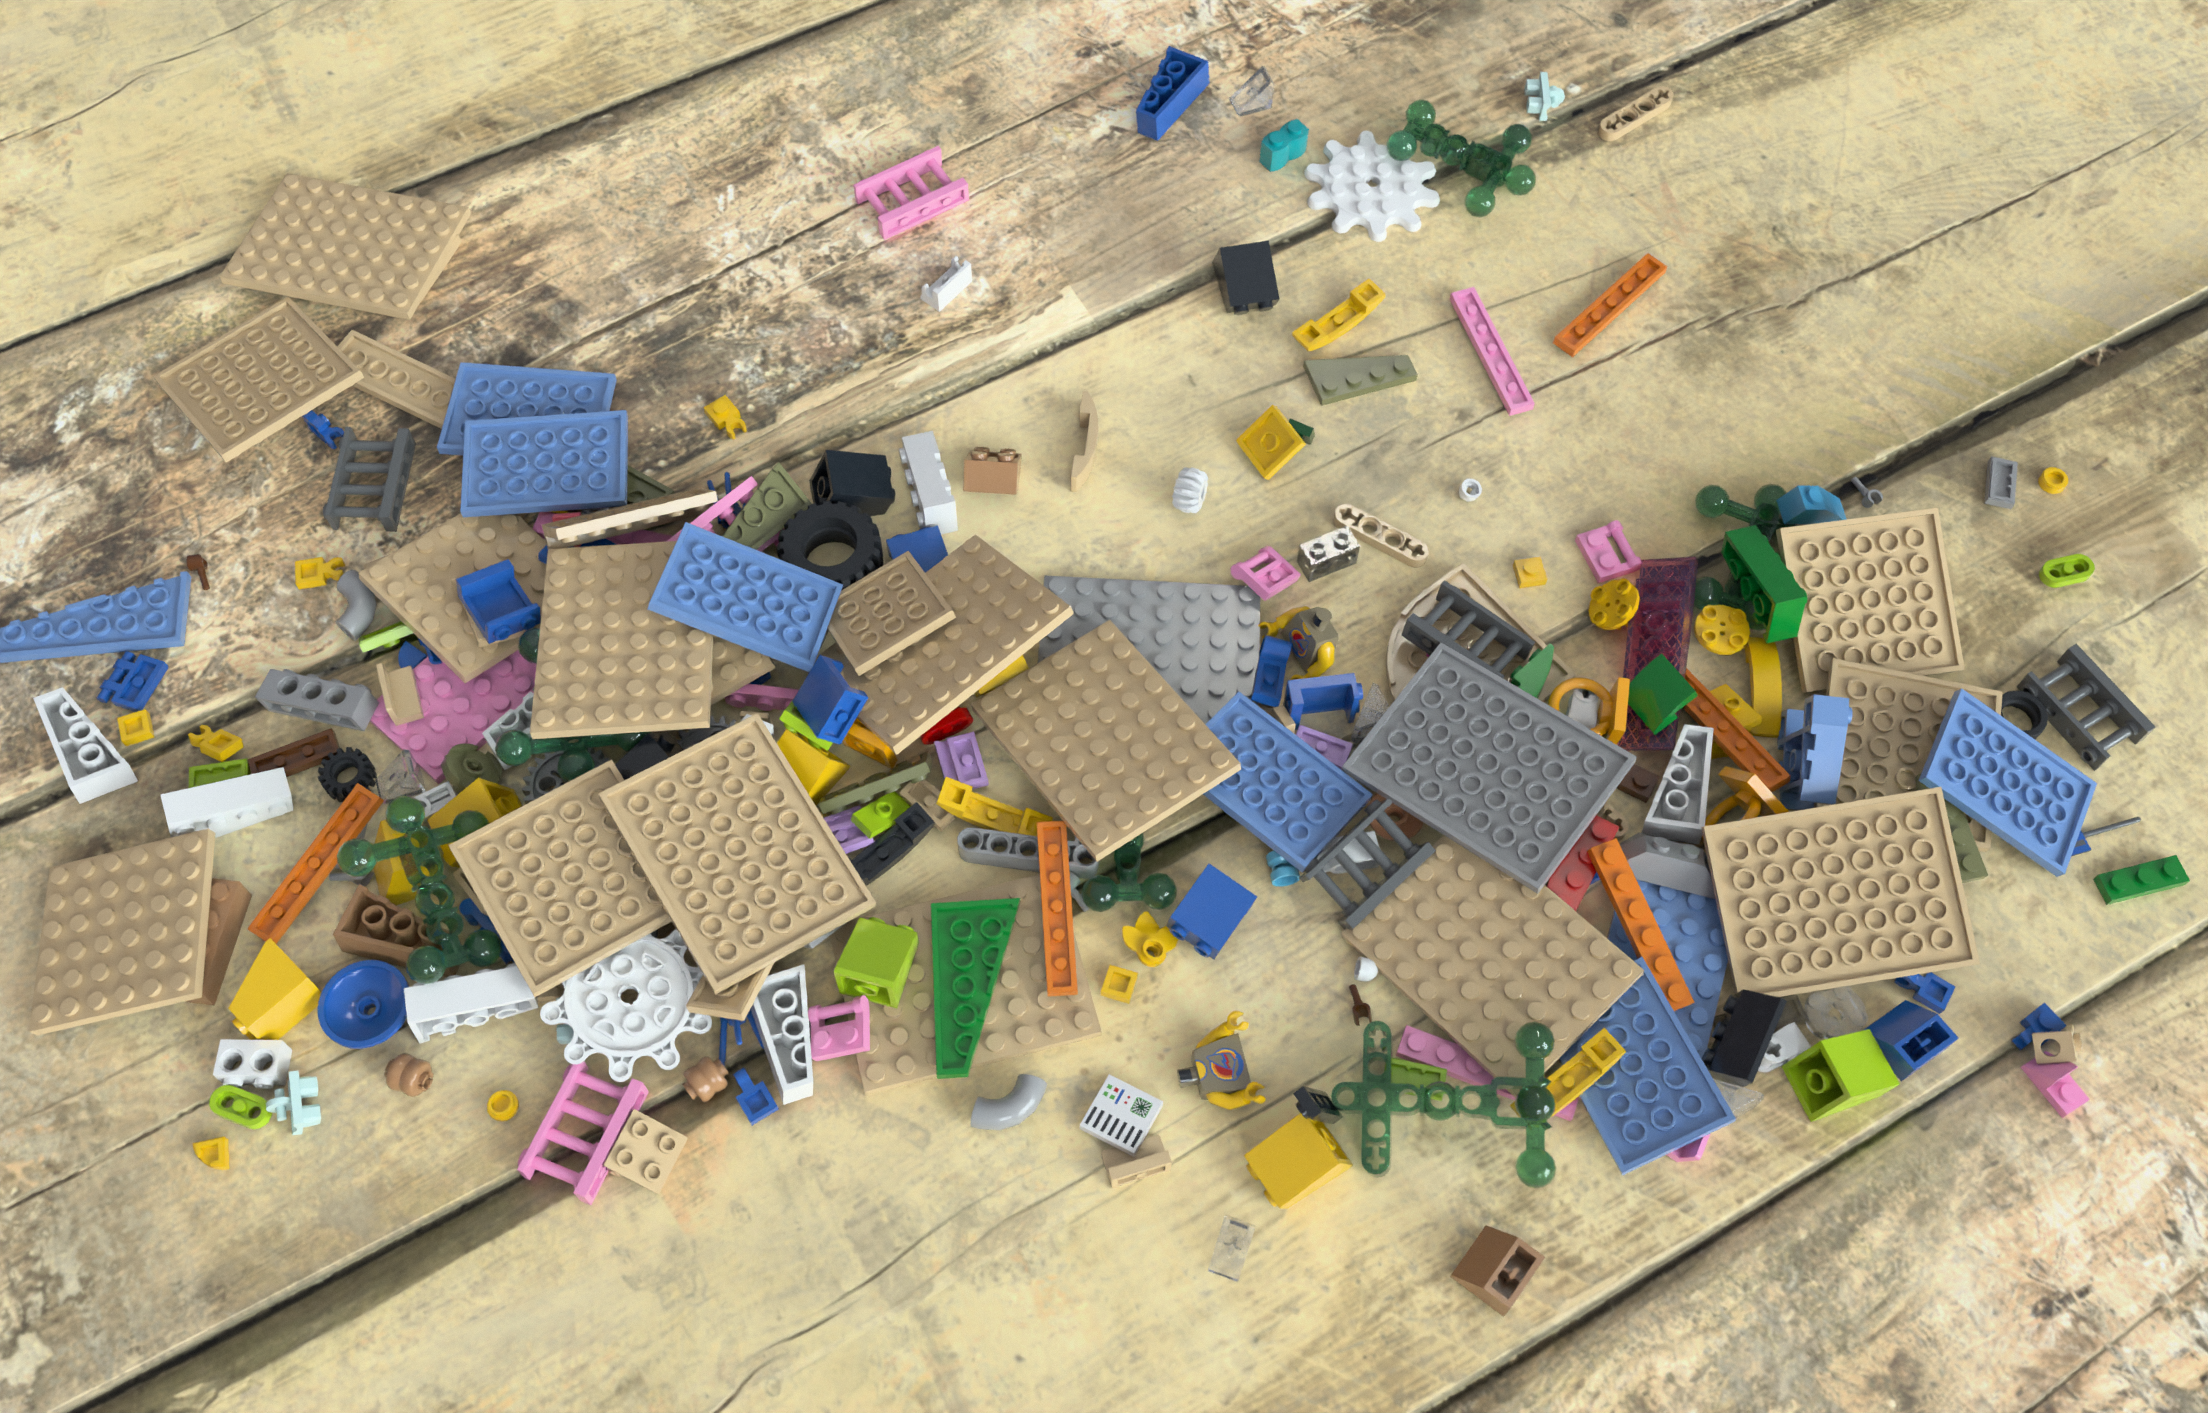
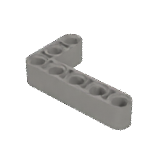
[957,828,1100,879]

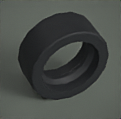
[2001,690,2048,740]

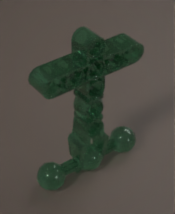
[1331,1021,1556,1188]

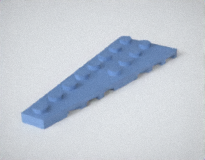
[0,571,191,663]

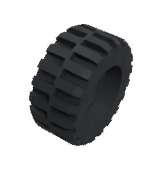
[777,501,884,590]

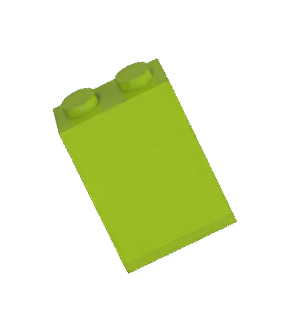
[834,917,919,1009]
[1781,1029,1900,1122]

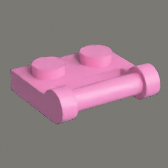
[1575,520,1644,583]
[1231,546,1301,601]
[808,995,870,1061]

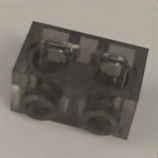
[1297,525,1360,582]

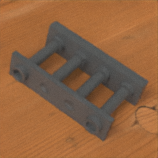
[323,427,416,532]
[1402,580,1535,679]
[2017,643,2156,771]
[1299,798,1436,930]

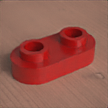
[920,707,973,745]

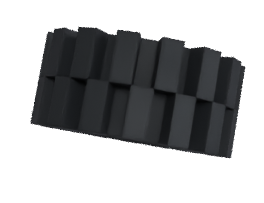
[318,747,377,803]

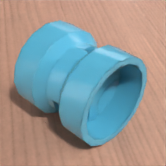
[1266,850,1300,887]

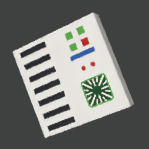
[1080,1074,1163,1157]

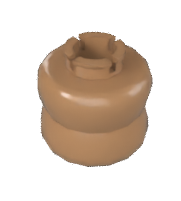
[384,1053,434,1097]
[682,1056,729,1102]

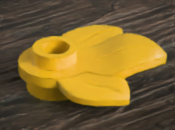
[1122,911,1178,967]

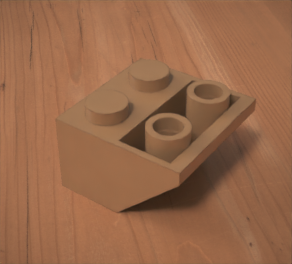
[963,447,1022,495]
[1450,1225,1545,1317]

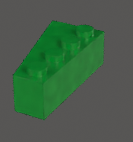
[1721,525,1808,644]

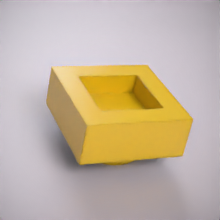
[1513,557,1547,588]
[117,709,155,746]
[1101,965,1138,1004]

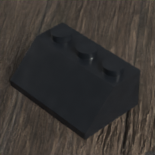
[1702,989,1787,1092]

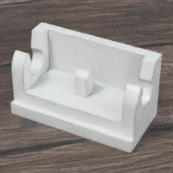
[920,256,972,312]

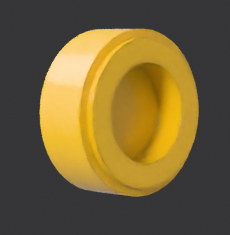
[2038,467,2068,494]

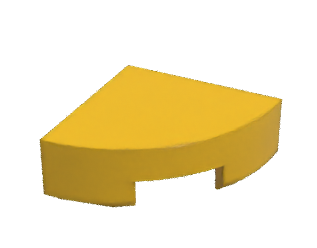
[193,1136,229,1170]

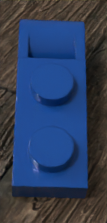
[1251,635,1292,707]

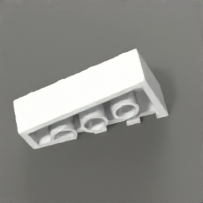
[899,431,958,534]
[1641,724,1714,844]
[161,767,294,838]
[751,964,813,1105]

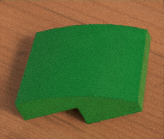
[1628,653,1698,735]

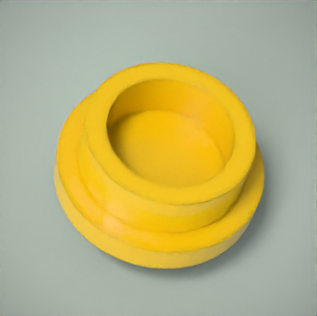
[487,1090,519,1121]

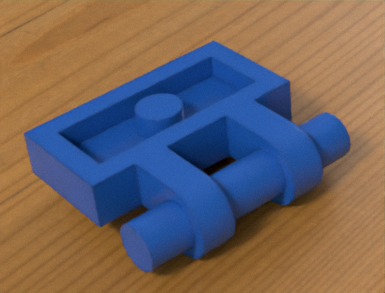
[96,651,169,712]

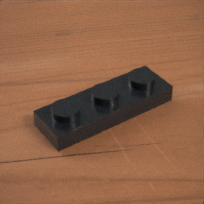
[1293,1086,1343,1124]

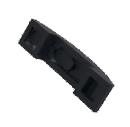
[848,802,935,886]

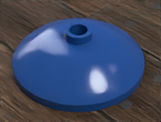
[318,960,409,1049]

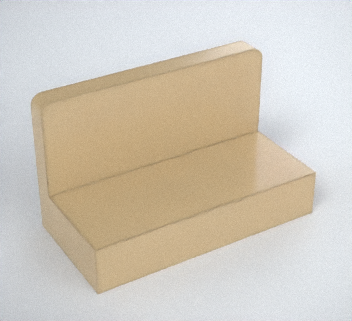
[376,662,424,726]
[1101,1135,1172,1188]

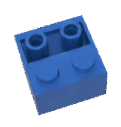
[1862,1000,1959,1082]

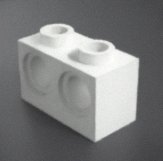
[213,1039,292,1089]

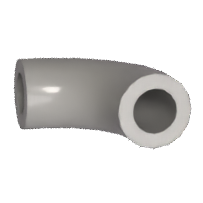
[335,570,377,641]
[970,1074,1047,1131]

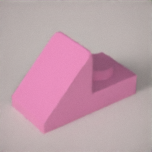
[2021,1051,2090,1118]

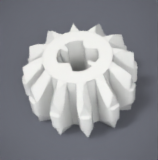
[1172,467,1208,513]

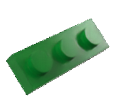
[2093,855,2190,905]

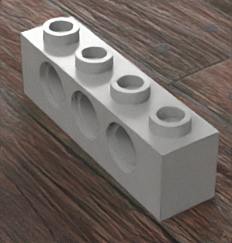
[255,669,379,731]

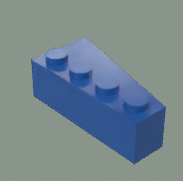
[1136,46,1210,141]

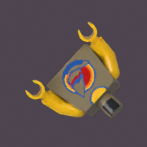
[1258,606,1339,680]
[1177,1011,1266,1110]

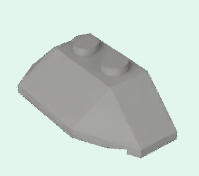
[1620,833,1716,899]

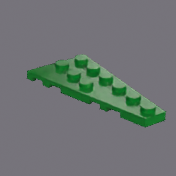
[931,898,1020,1079]

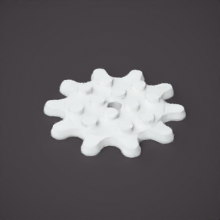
[1304,131,1440,242]
[540,929,712,1082]

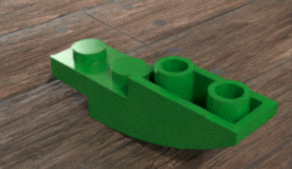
[1510,643,1554,699]

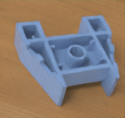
[1777,694,1853,810]

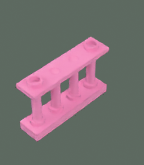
[853,146,969,240]
[666,476,785,552]
[517,1061,649,1205]

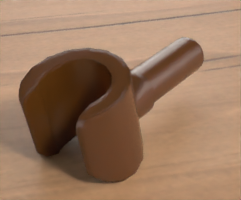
[187,554,210,590]
[1349,984,1372,1026]

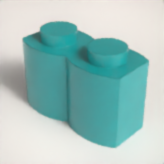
[1259,119,1309,172]

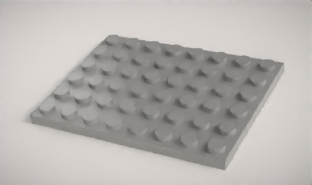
[1038,575,1260,724]
[1342,643,1636,894]

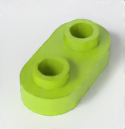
[2039,554,2095,588]
[209,1085,272,1129]

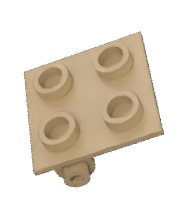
[603,1109,688,1194]

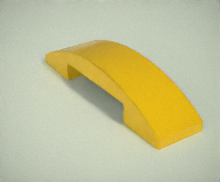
[1292,278,1386,351]
[1745,637,1782,738]
[936,777,1053,836]
[1510,1027,1626,1130]

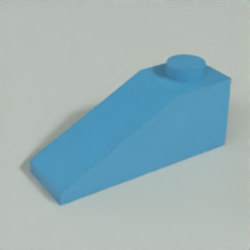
[1776,485,1847,524]

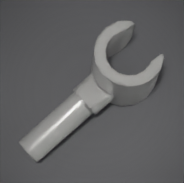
[1851,477,1883,508]
[329,865,374,887]
[1070,872,1090,912]

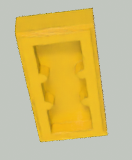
[1709,683,1762,731]

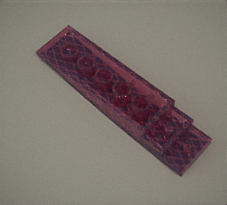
[1617,556,1698,751]

